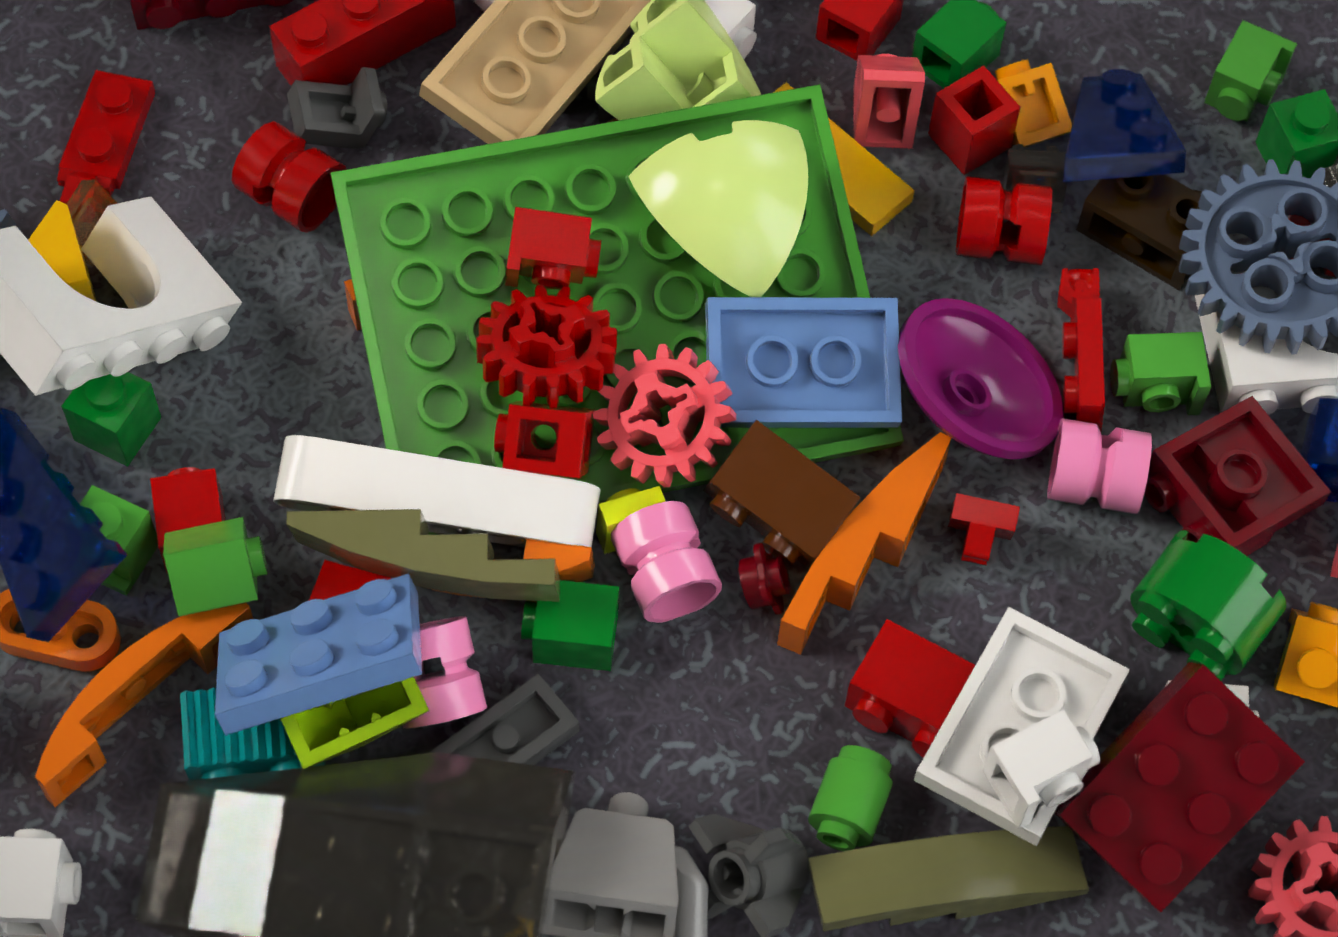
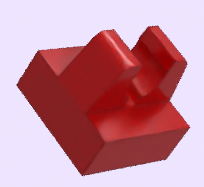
[948,493,1020,566]

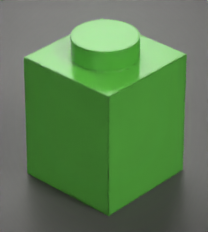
[163,517,268,617]

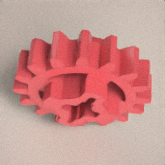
[593,344,736,487]
[1248,816,1338,937]

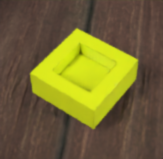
[596,486,666,554]

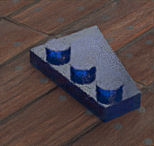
[1064,69,1186,182]

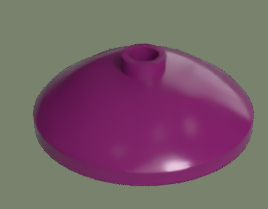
[898,298,1063,459]

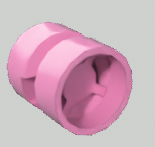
[1047,418,1152,514]
[611,501,722,623]
[402,616,487,728]

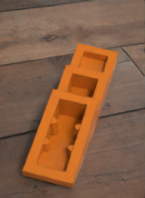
[777,432,952,655]

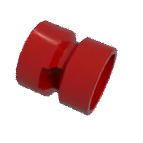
[232,121,347,233]
[956,176,1052,265]

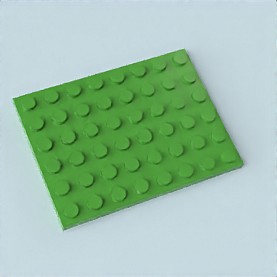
[331,84,904,535]

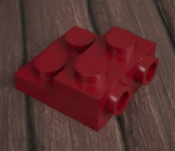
[1144,396,1331,556]

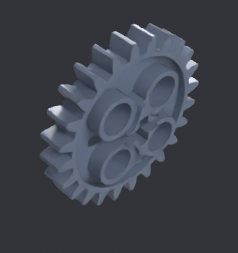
[1179,159,1338,355]

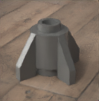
[689,814,810,937]

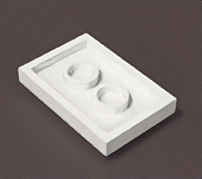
[914,607,1130,846]

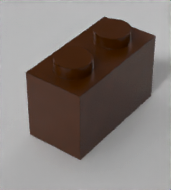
[703,420,861,567]

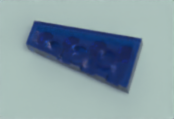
[0,407,127,642]

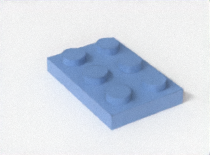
[705,297,902,428]
[215,573,422,735]

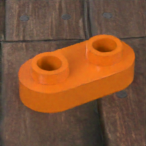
[0,586,121,672]

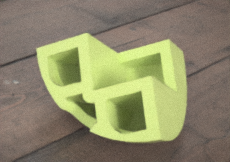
[595,0,761,120]
[628,120,808,297]

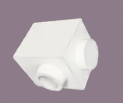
[0,829,82,937]

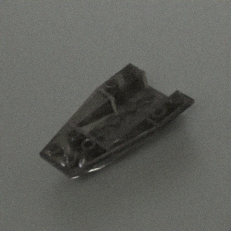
[135,752,576,937]

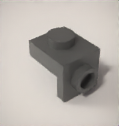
[287,67,387,149]

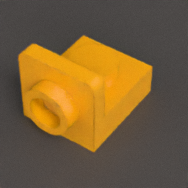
[994,59,1074,151]

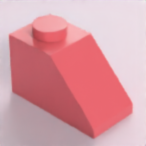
[853,54,925,149]

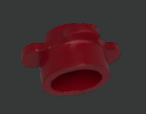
[739,543,791,615]

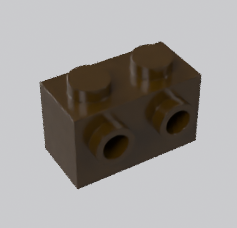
[1076,150,1202,291]

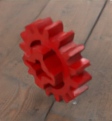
[476,285,617,408]

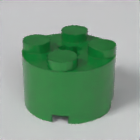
[1130,530,1287,681]

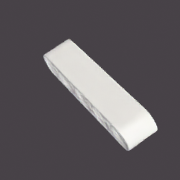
[273,435,601,548]

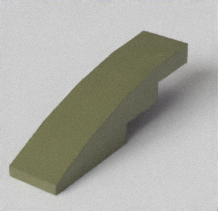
[286,509,560,602]
[808,826,1089,932]

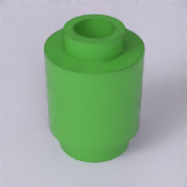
[808,745,893,851]

